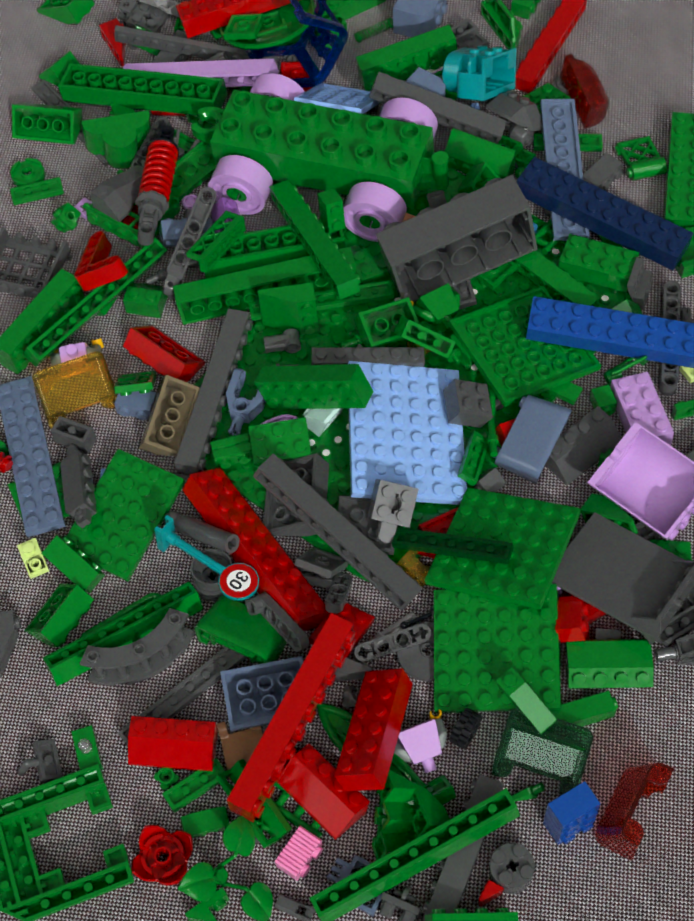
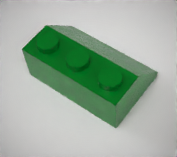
[24,583,94,648]

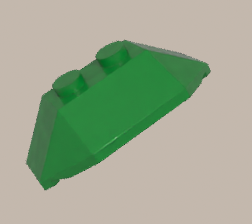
[480,0,522,49]

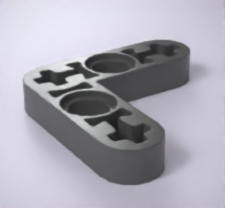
[297,567,352,614]

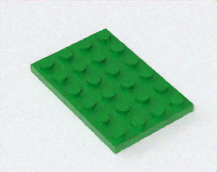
[67,449,185,582]

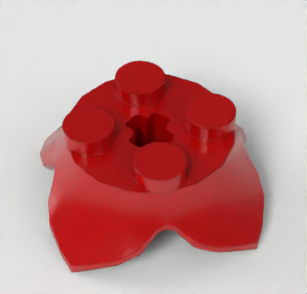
[131,825,193,886]

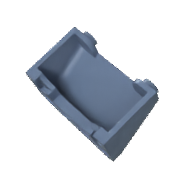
[493,394,572,484]

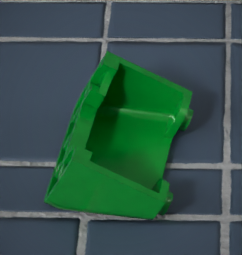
[195,595,287,664]

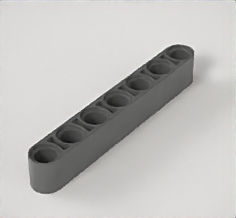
[659,280,681,396]

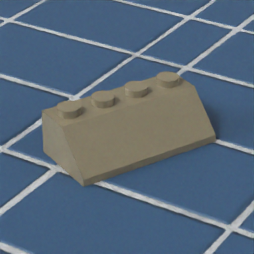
[139,375,200,456]

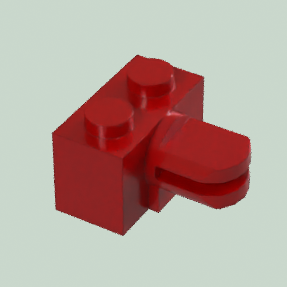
[555,596,591,643]

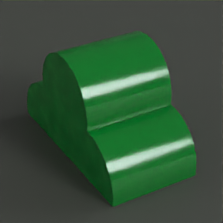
[81,110,151,169]

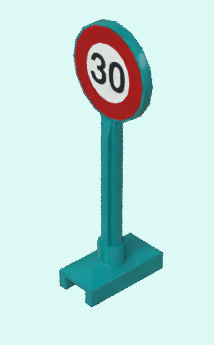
[154,515,259,601]

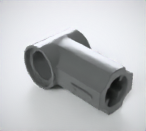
[264,329,301,353]

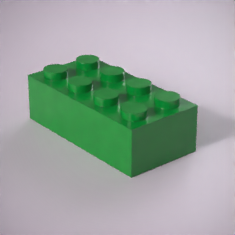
[558,234,639,293]

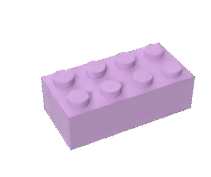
[611,372,674,445]

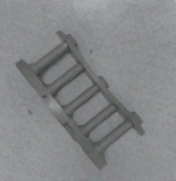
[80,608,195,686]

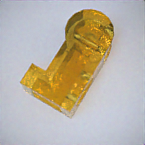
[397,550,430,587]

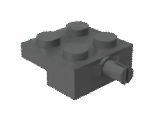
[446,18,488,50]

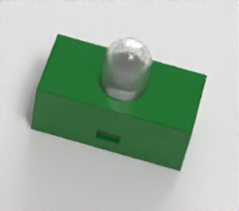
[71,725,104,770]

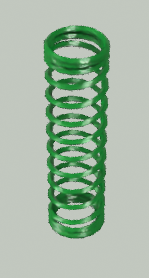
[355,17,393,43]

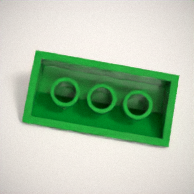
[12,102,82,145]
[445,128,516,179]
[566,639,654,689]

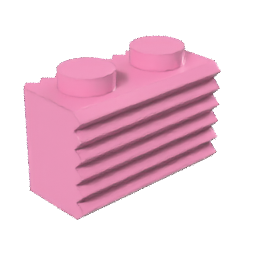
[275,826,323,881]

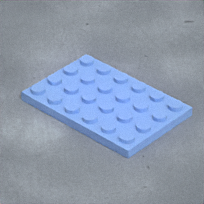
[294,83,381,114]

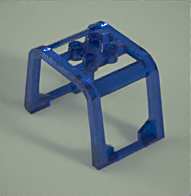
[246,0,348,88]

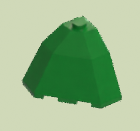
[372,770,450,860]

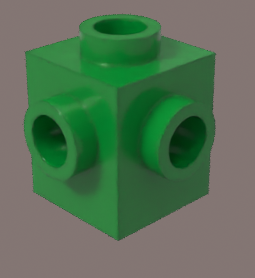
[51,202,81,233]

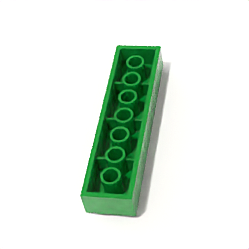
[663,112,694,229]
[201,220,346,279]

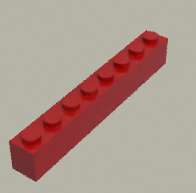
[515,0,587,93]

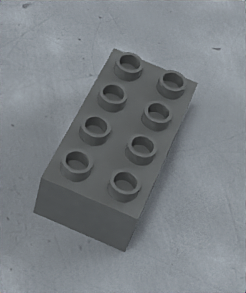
[376,175,538,303]

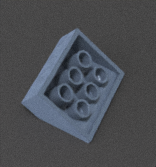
[220,656,304,732]

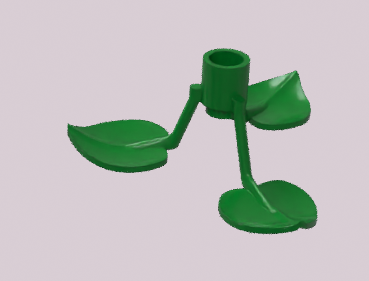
[178,816,273,921]

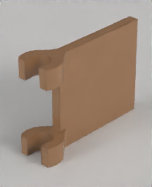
[217,722,263,780]

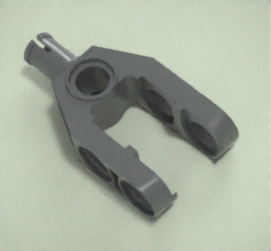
[654,633,694,665]

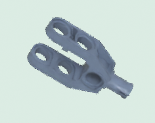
[226,368,266,436]

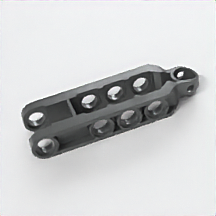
[163,187,217,296]

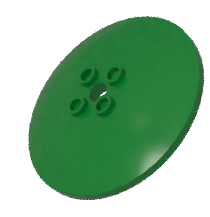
[219,0,315,49]

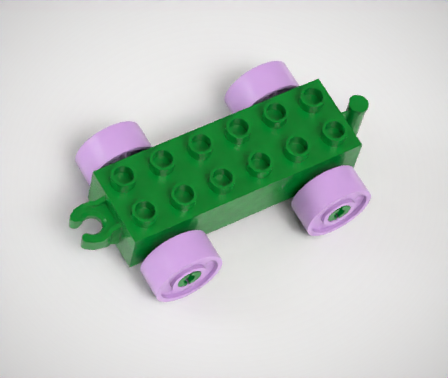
[191,73,449,242]

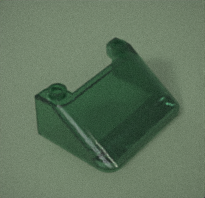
[491,708,593,795]

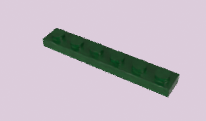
[392,527,514,564]

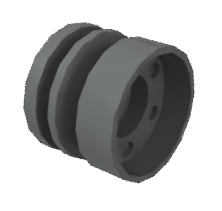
[190,548,232,602]

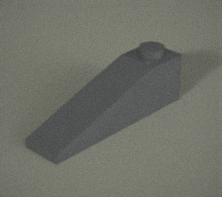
[90,165,144,222]

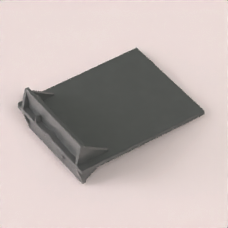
[552,512,694,645]

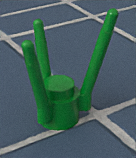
[604,355,647,386]

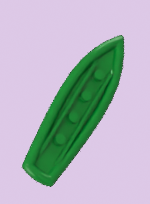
[317,703,426,789]

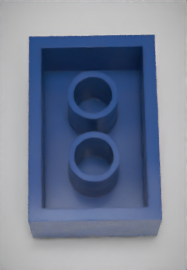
[543,781,601,845]

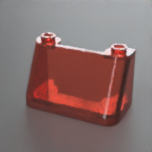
[595,763,674,861]

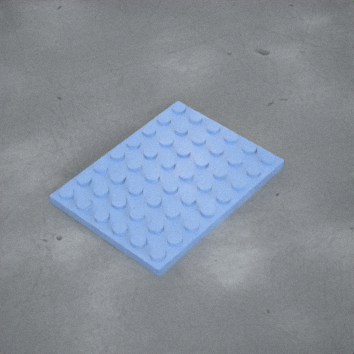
[348,361,467,505]

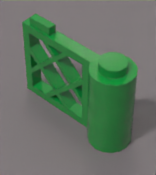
[614,136,667,181]

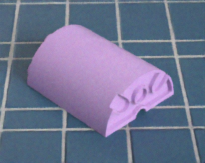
[587,422,694,541]

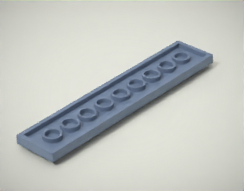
[540,99,590,241]
[0,376,66,538]

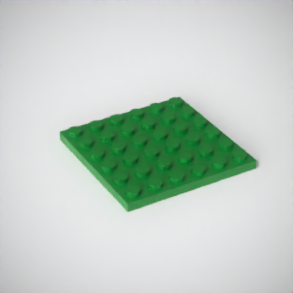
[448,286,602,408]
[425,487,581,610]
[434,584,562,713]

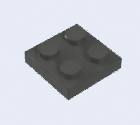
[295,547,349,579]

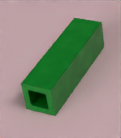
[541,691,618,738]

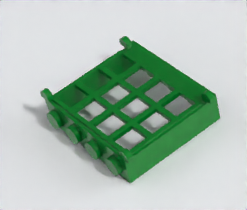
[83,169,181,248]

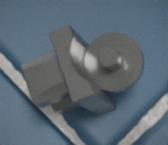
[380,886,421,921]

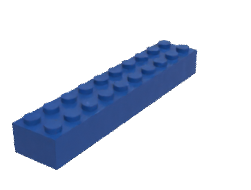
[526,296,694,368]

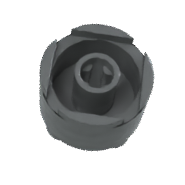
[489,843,535,895]

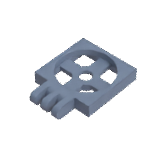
[326,855,388,917]

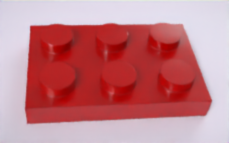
[309,603,375,657]

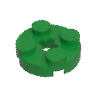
[10,158,46,186]

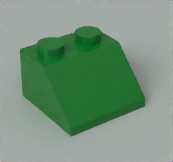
[457,162,500,194]
[123,282,168,318]

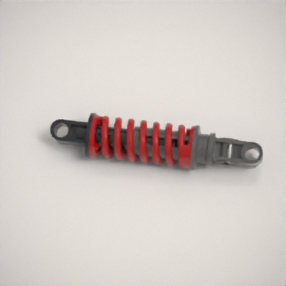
[135,125,180,246]

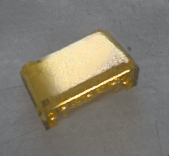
[32,352,118,429]

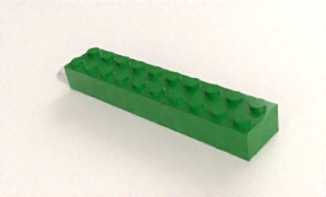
[58,63,227,115]
[173,246,356,325]

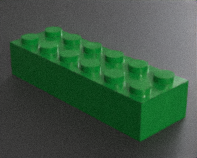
[356,25,457,91]
[0,268,85,375]
[254,364,374,409]

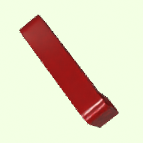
[74,231,128,291]

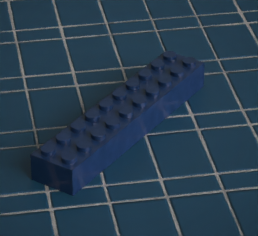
[517,157,693,271]

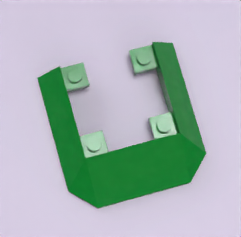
[0,763,135,921]

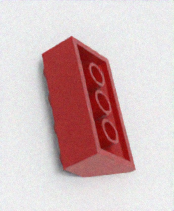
[123,325,205,382]
[128,716,218,771]
[276,744,370,840]

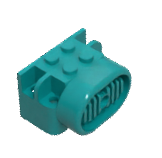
[442,45,517,101]

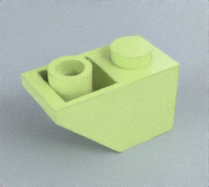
[17,538,49,579]

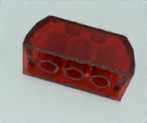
[560,54,609,129]

